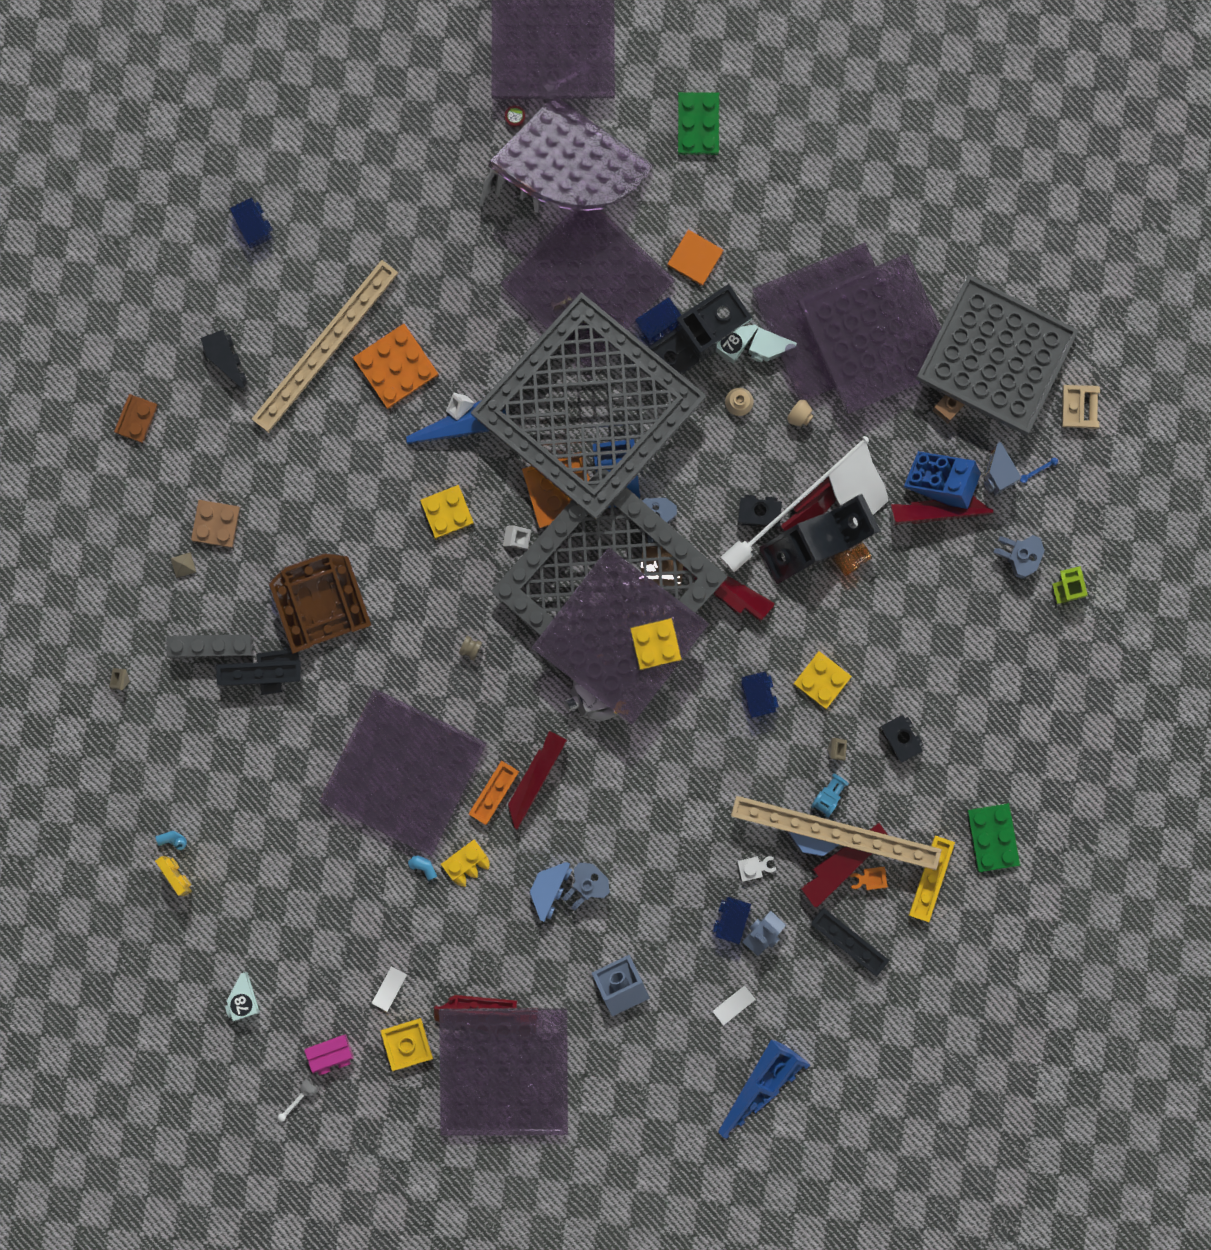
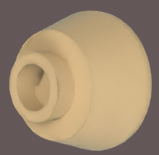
[725,388,753,416]
[787,400,814,427]

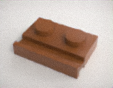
[114,394,158,443]

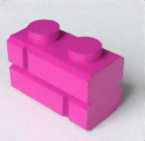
[304,1034,354,1075]

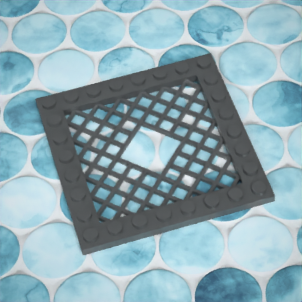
[471,292,707,520]
[491,470,728,702]

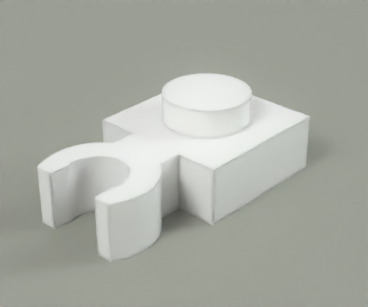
[737,856,776,882]

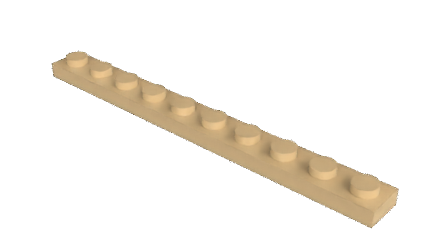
[252,260,398,433]
[731,796,942,870]

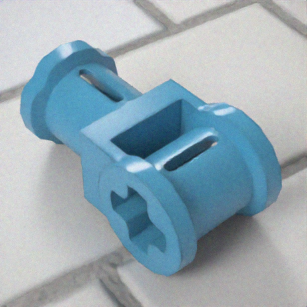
[810,773,849,818]

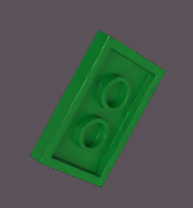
[678,92,719,155]
[967,803,1020,872]

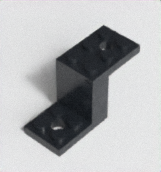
[648,284,752,375]
[759,494,880,584]

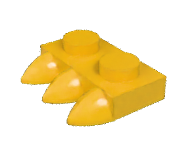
[441,839,490,887]

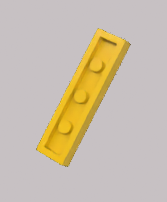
[908,836,955,922]

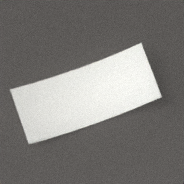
[372,966,407,1011]
[712,986,756,1026]

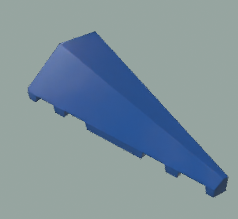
[406,400,506,444]
[718,1039,810,1138]

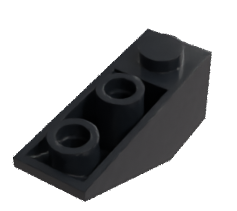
[200,329,248,392]

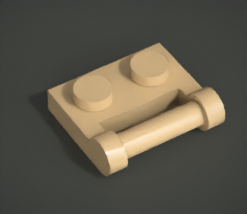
[1062,385,1100,429]

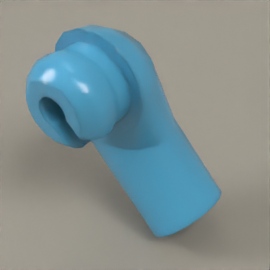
[156,831,187,850]
[408,856,437,881]

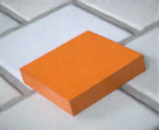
[667,229,724,286]

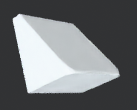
[446,393,474,420]
[503,525,531,550]

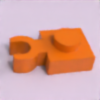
[849,866,888,890]

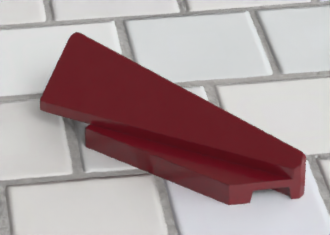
[508,731,567,830]
[800,823,888,907]

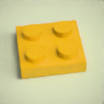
[420,485,474,539]
[630,618,682,670]
[793,651,852,709]
[155,856,191,896]
[380,1018,433,1071]

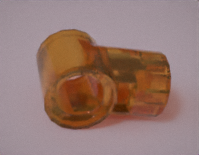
[834,543,872,577]

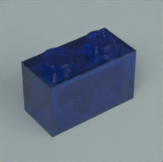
[230,197,273,249]
[635,297,681,344]
[741,671,779,719]
[712,896,752,945]

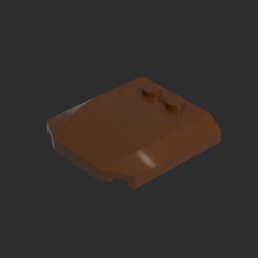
[268,553,372,653]

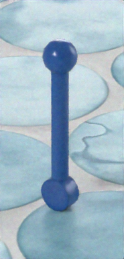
[1020,457,1058,483]

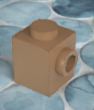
[932,395,965,424]

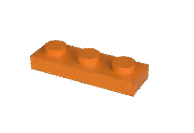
[469,760,519,825]

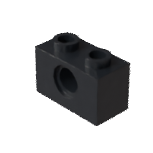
[737,495,782,529]
[879,714,924,764]

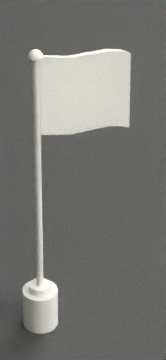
[720,436,888,572]

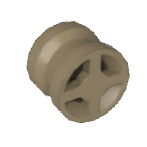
[459,635,483,661]

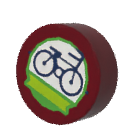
[505,106,525,127]

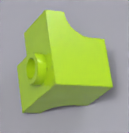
[1053,566,1088,604]

